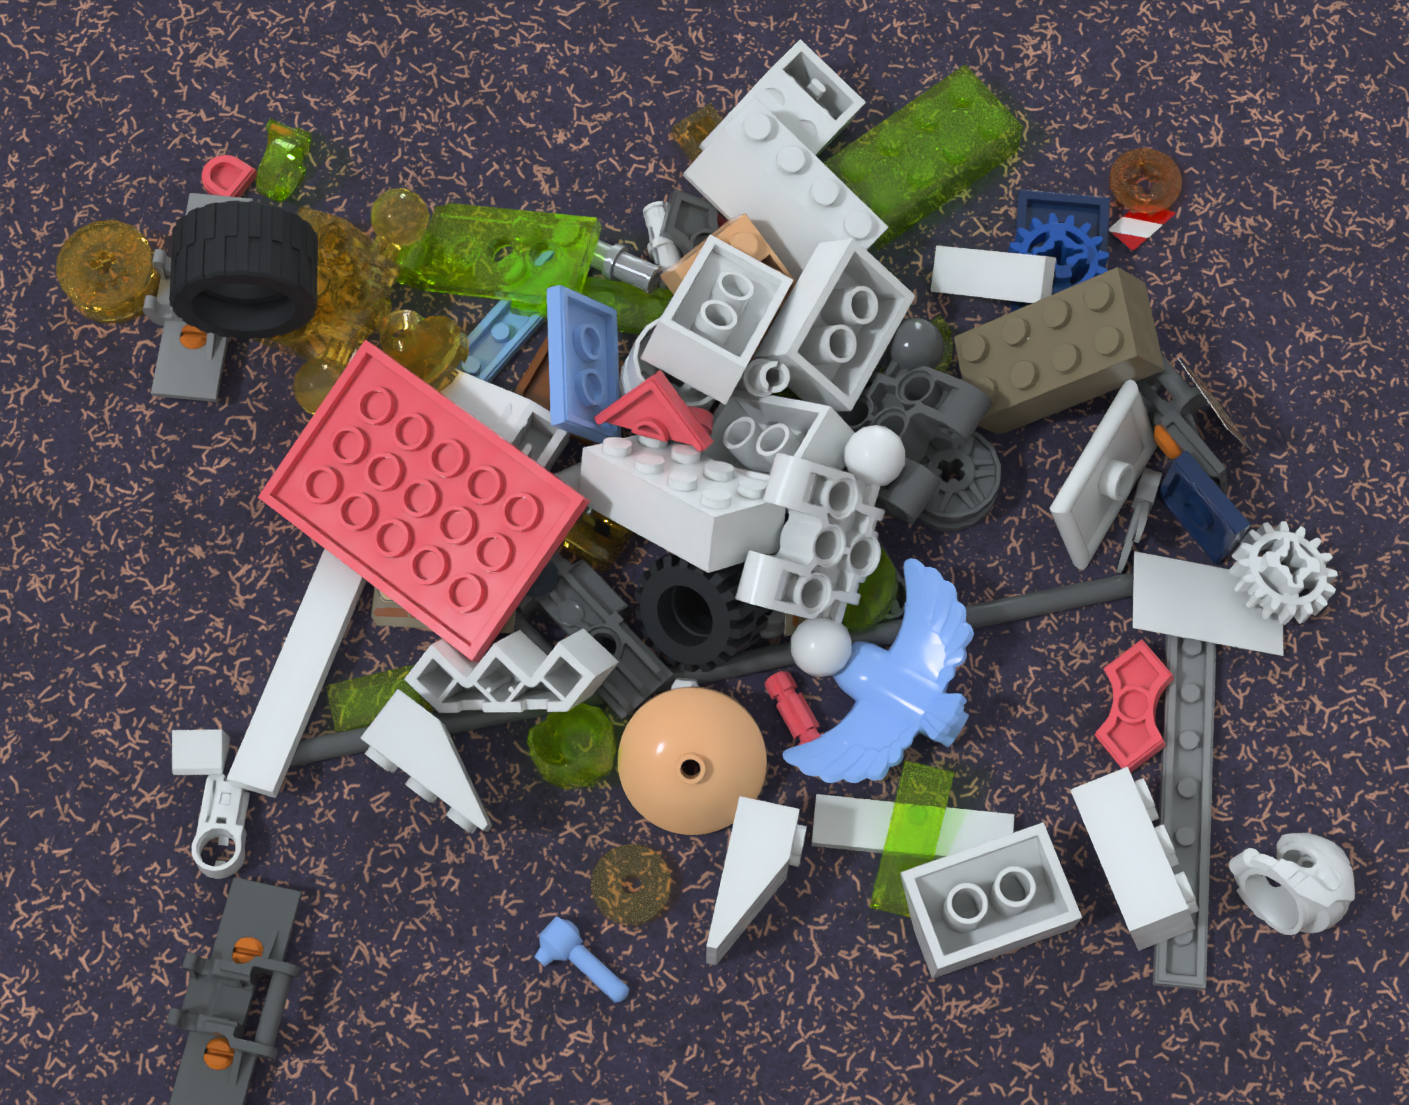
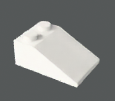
[640,234,793,405]
[706,796,807,965]

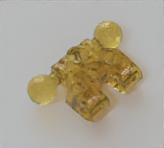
[251,188,430,415]

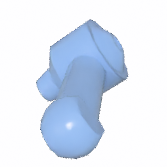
[534,916,629,1003]

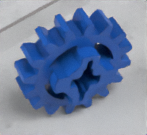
[1008,213,1109,304]

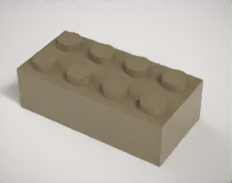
[954,267,1165,434]

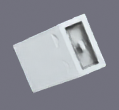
[699,39,866,157]
[435,366,570,471]
[361,689,492,833]

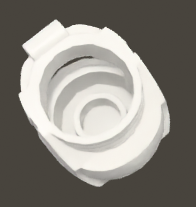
[1229,833,1355,935]

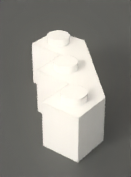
[404,628,619,713]

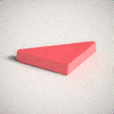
[593,370,714,452]

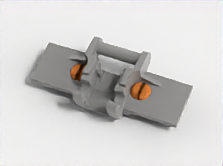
[143,193,253,402]

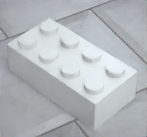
[579,435,786,573]

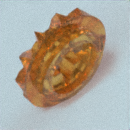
[1108,148,1182,217]

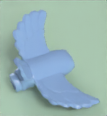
[782,558,974,783]

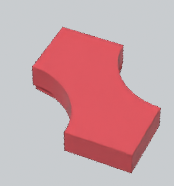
[1094,639,1174,773]

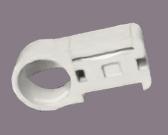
[192,774,250,879]

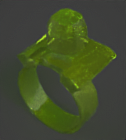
[256,118,312,203]

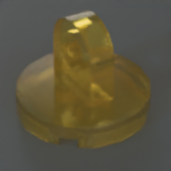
[378,309,469,392]

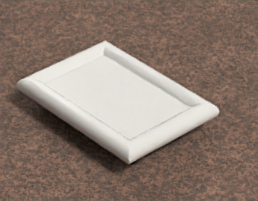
[1050,380,1158,570]

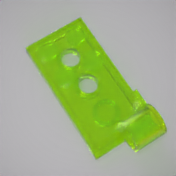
[377,203,602,305]

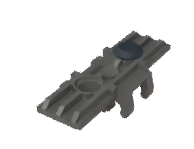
[507,551,674,721]

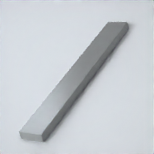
[1153,634,1216,990]

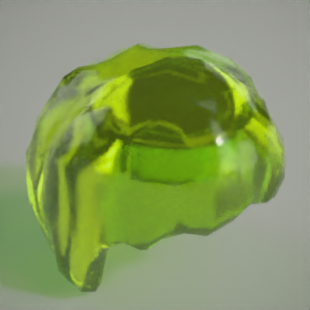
[527,703,618,790]

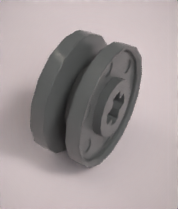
[917,431,1001,532]

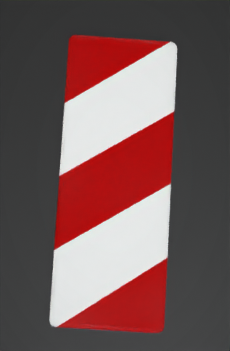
[1108,202,1176,251]

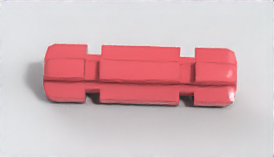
[765,671,824,745]

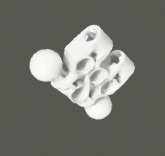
[735,425,905,677]

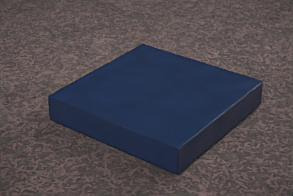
[1157,451,1250,565]

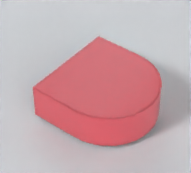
[202,155,258,197]

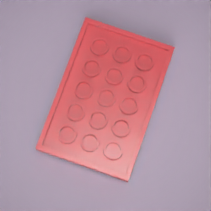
[258,340,590,662]

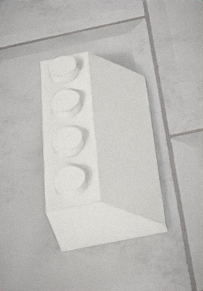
[682,97,888,282]

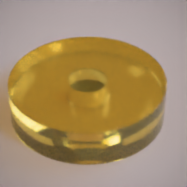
[591,844,671,927]

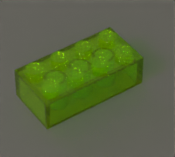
[824,64,1024,251]

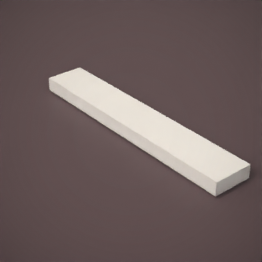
[227,549,367,798]

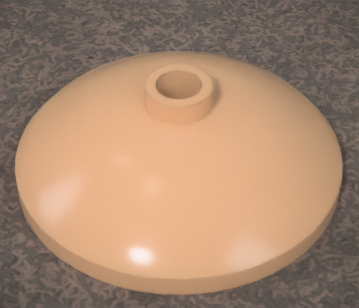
[618,686,767,835]

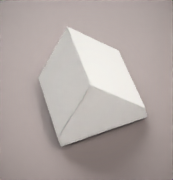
[172,729,230,775]

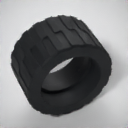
[169,200,318,339]

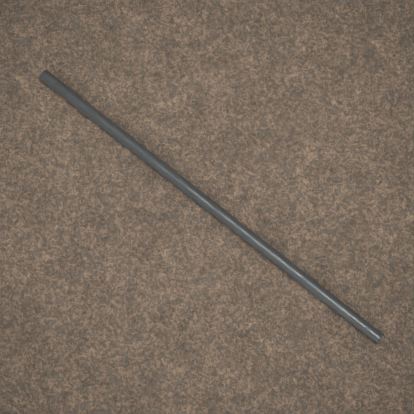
[289,572,1134,767]

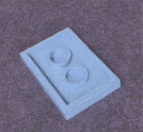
[547,285,622,444]

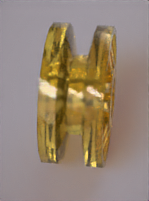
[56,220,161,324]

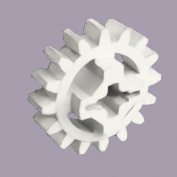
[1230,521,1338,625]

